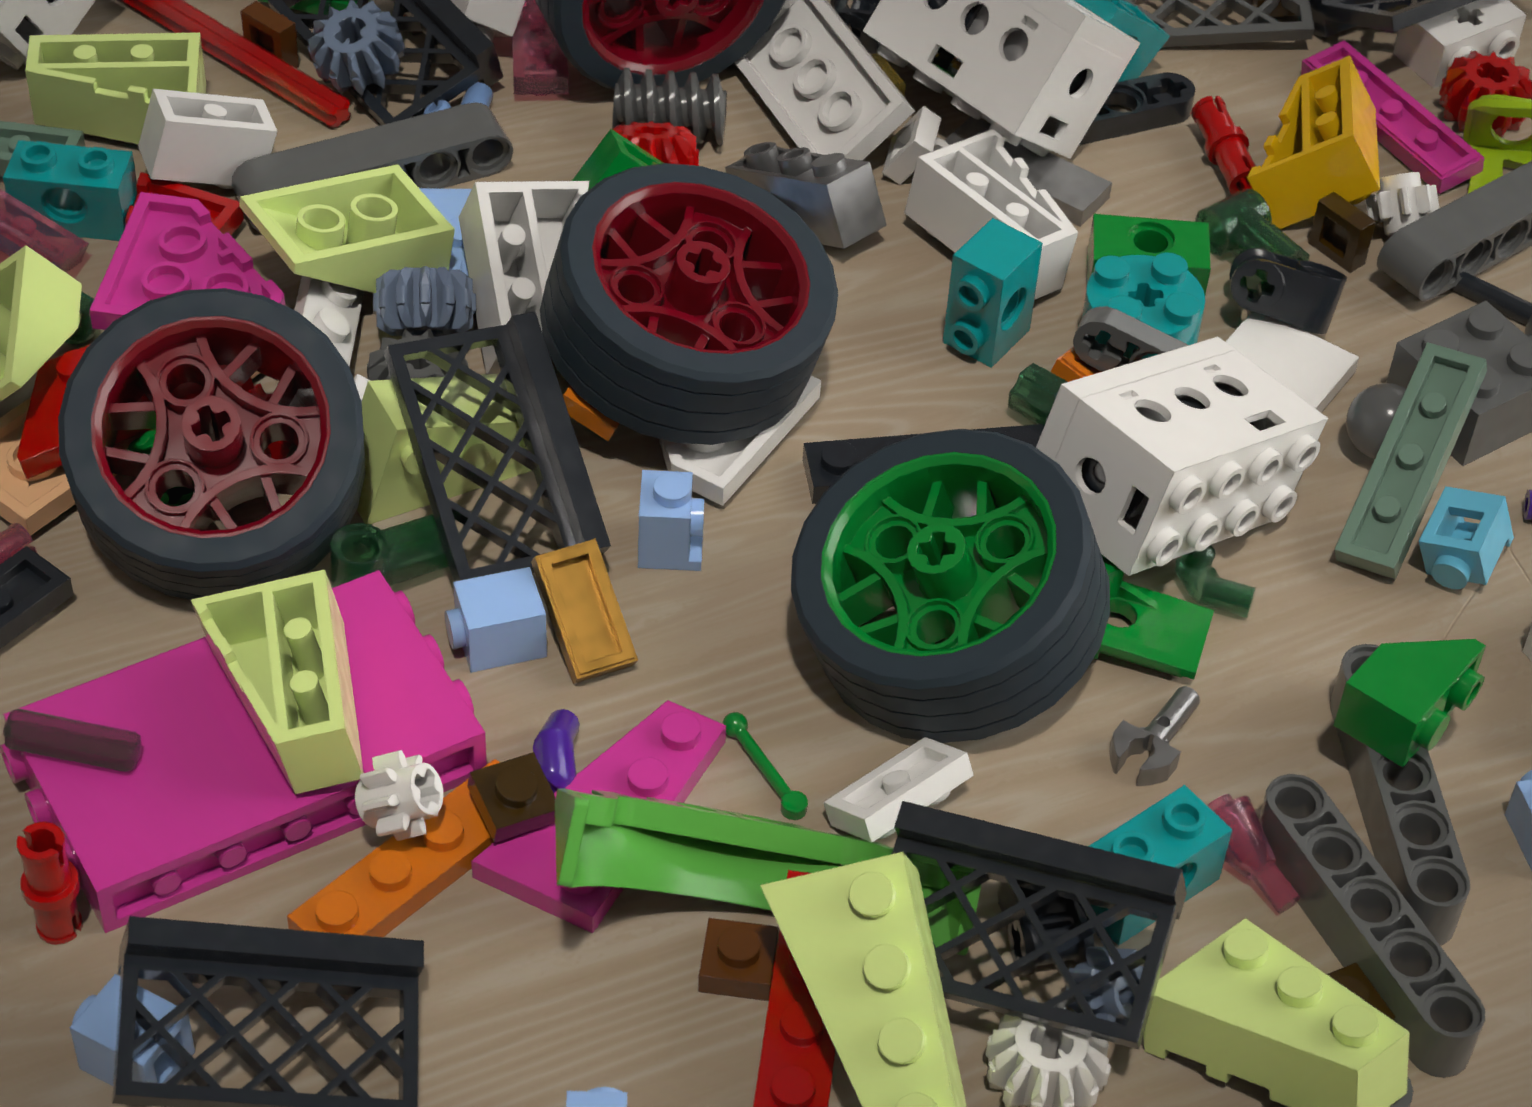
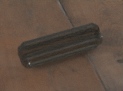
[3,708,142,772]

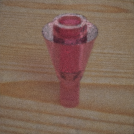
[1207,794,1301,913]

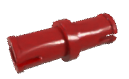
[1191,96,1256,197]
[17,822,83,945]

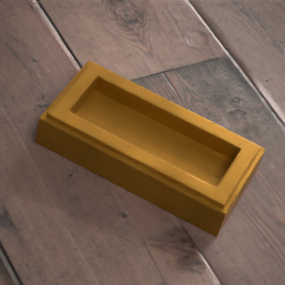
[531,539,638,684]

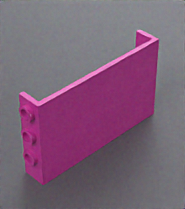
[0,570,487,933]

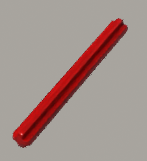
[121,0,351,127]

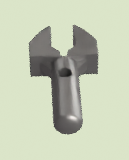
[1110,686,1200,786]

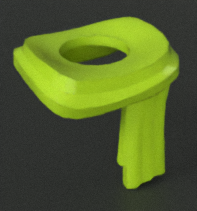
[1463,94,1532,193]

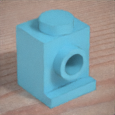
[1419,486,1514,589]

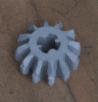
[308,0,405,96]
[373,266,476,337]

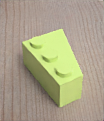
[191,569,364,794]

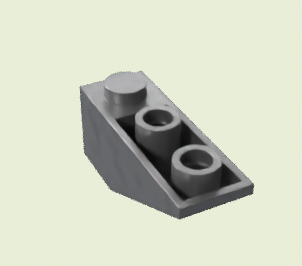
[725,142,887,249]

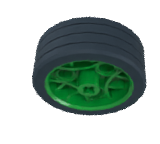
[791,429,1110,743]

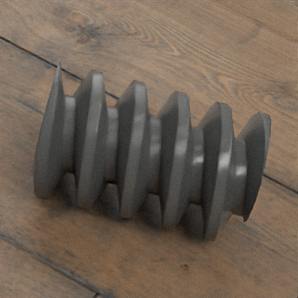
[612,67,727,145]

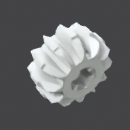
[986,996,1111,1107]

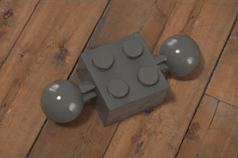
[1346,301,1532,466]

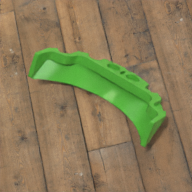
[555,788,982,956]

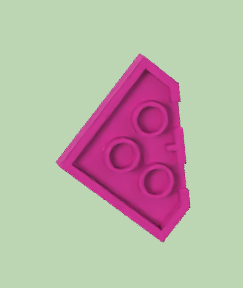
[89,192,285,330]

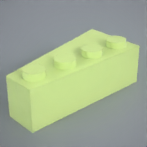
[760,852,967,1107]

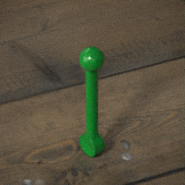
[722,712,808,820]

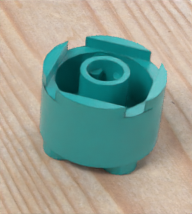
[1082,252,1205,359]

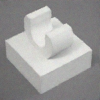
[882,106,949,185]

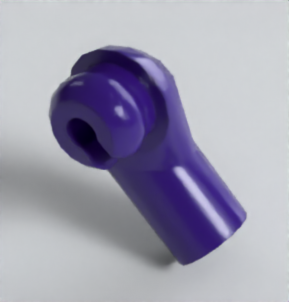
[533,709,580,793]

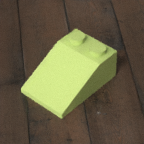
[239,164,455,293]
[0,245,82,402]

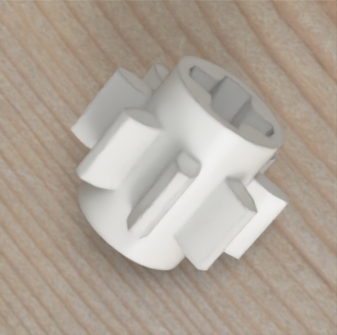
[1365,172,1439,235]
[355,750,443,841]

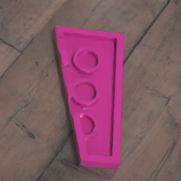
[471,700,726,933]

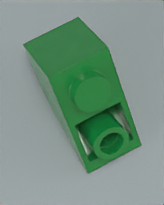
[1333,639,1486,767]

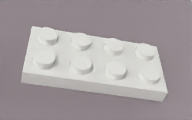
[735,0,915,161]

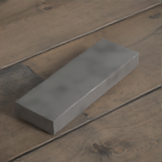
[944,117,1112,226]

